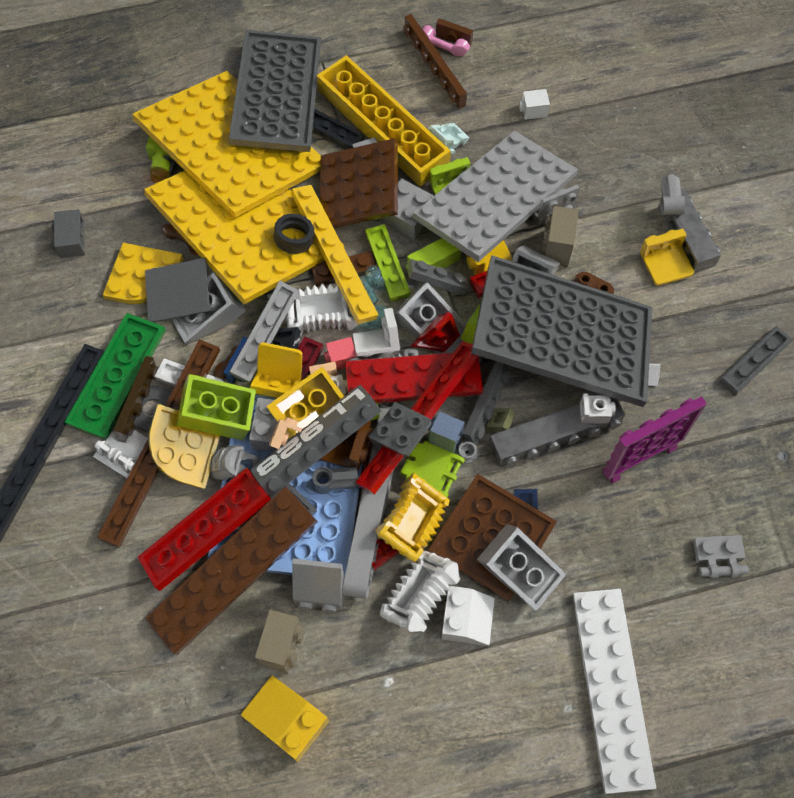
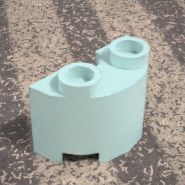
[428,123,470,154]

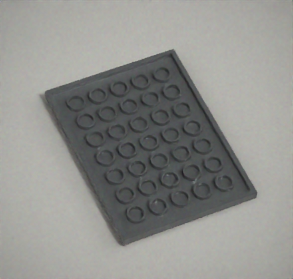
[471,255,652,407]

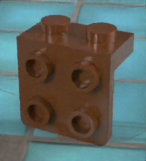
[320,420,374,471]

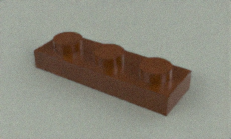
[311,251,377,287]

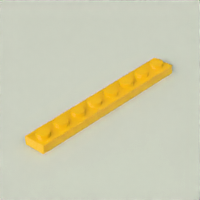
[291,185,378,325]

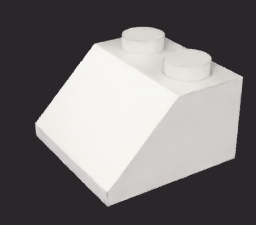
[442,586,495,646]

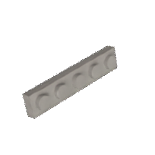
[230,281,299,384]

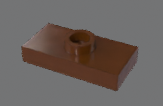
[436,18,473,47]

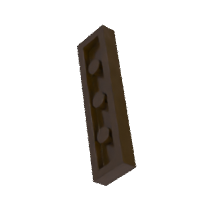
[113,356,158,443]

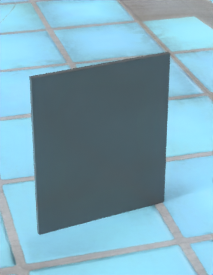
[145,258,210,322]

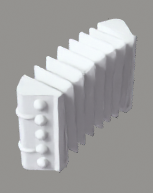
[285,284,359,336]
[380,551,460,632]

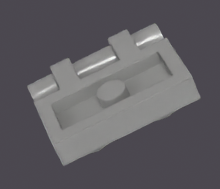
[693,535,749,579]

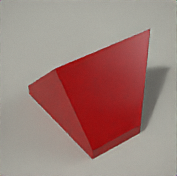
[411,312,460,352]

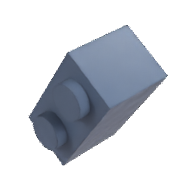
[427,411,465,454]

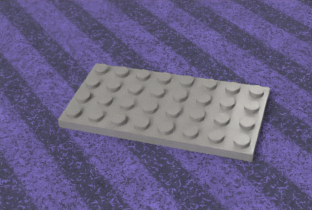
[413,131,578,262]

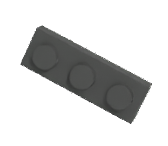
[407,259,469,296]

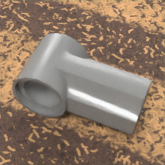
[660,174,685,215]

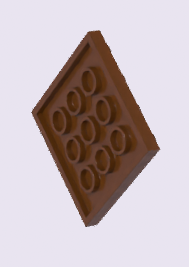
[320,138,398,228]
[428,473,557,602]

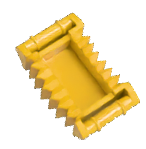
[375,472,450,562]

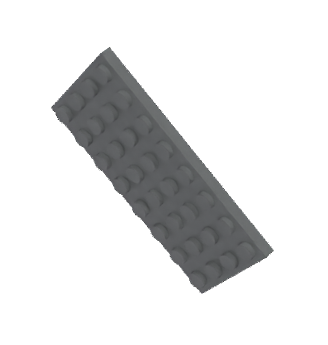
[229,30,321,152]

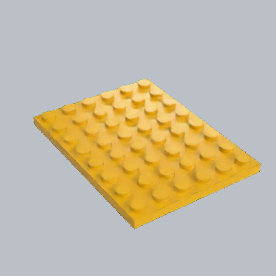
[132,71,321,218]
[144,171,344,304]

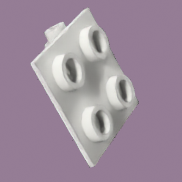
[93,430,148,478]

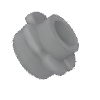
[456,441,478,463]

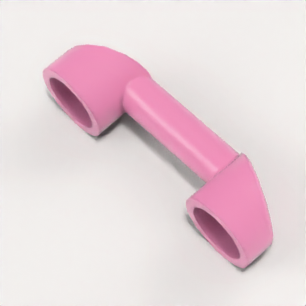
[422,25,470,56]

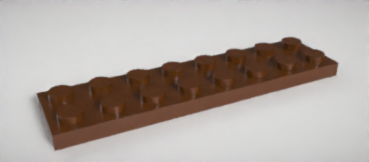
[146,486,318,655]

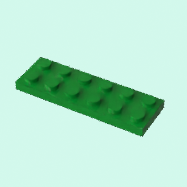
[65,313,166,441]

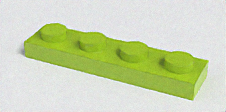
[365,224,411,302]

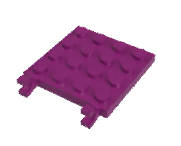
[602,396,707,484]

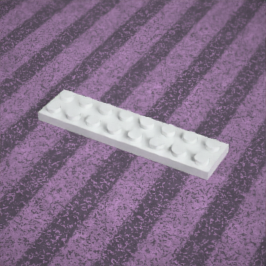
[572,589,656,794]

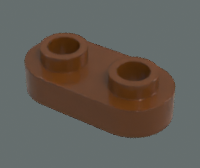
[574,272,614,294]

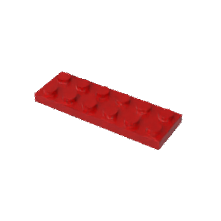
[346,353,483,403]
[138,467,271,591]

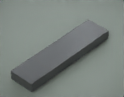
[719,326,793,396]

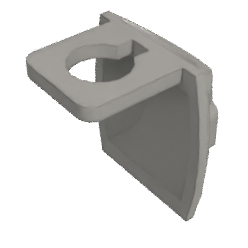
[210,445,260,480]

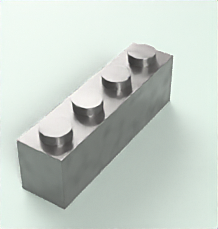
[658,189,721,273]

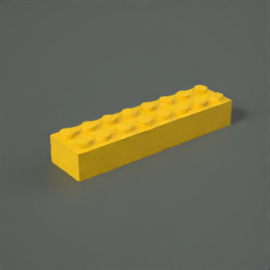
[317,55,451,187]

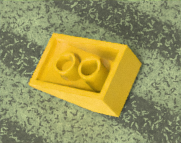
[267,366,344,438]
[241,675,329,762]

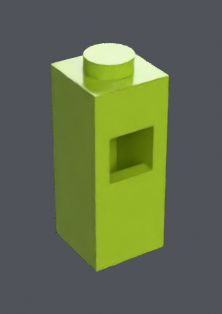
[406,238,461,282]

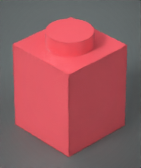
[324,337,357,370]

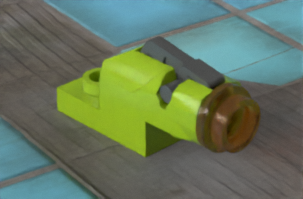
[146,136,177,183]

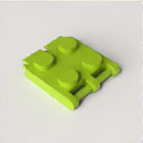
[400,441,465,498]

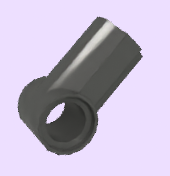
[312,467,358,494]

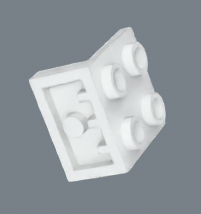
[353,308,400,357]

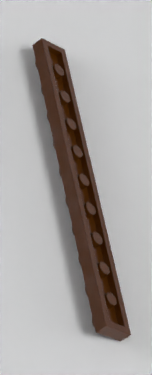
[97,339,220,548]

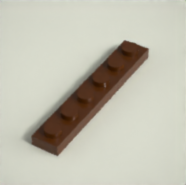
[403,14,467,109]

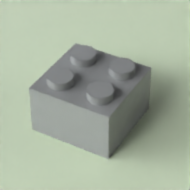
[380,179,434,240]

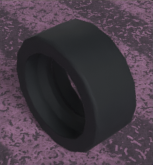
[273,214,314,254]

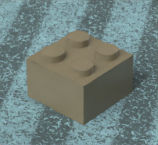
[541,206,579,267]
[255,610,305,674]

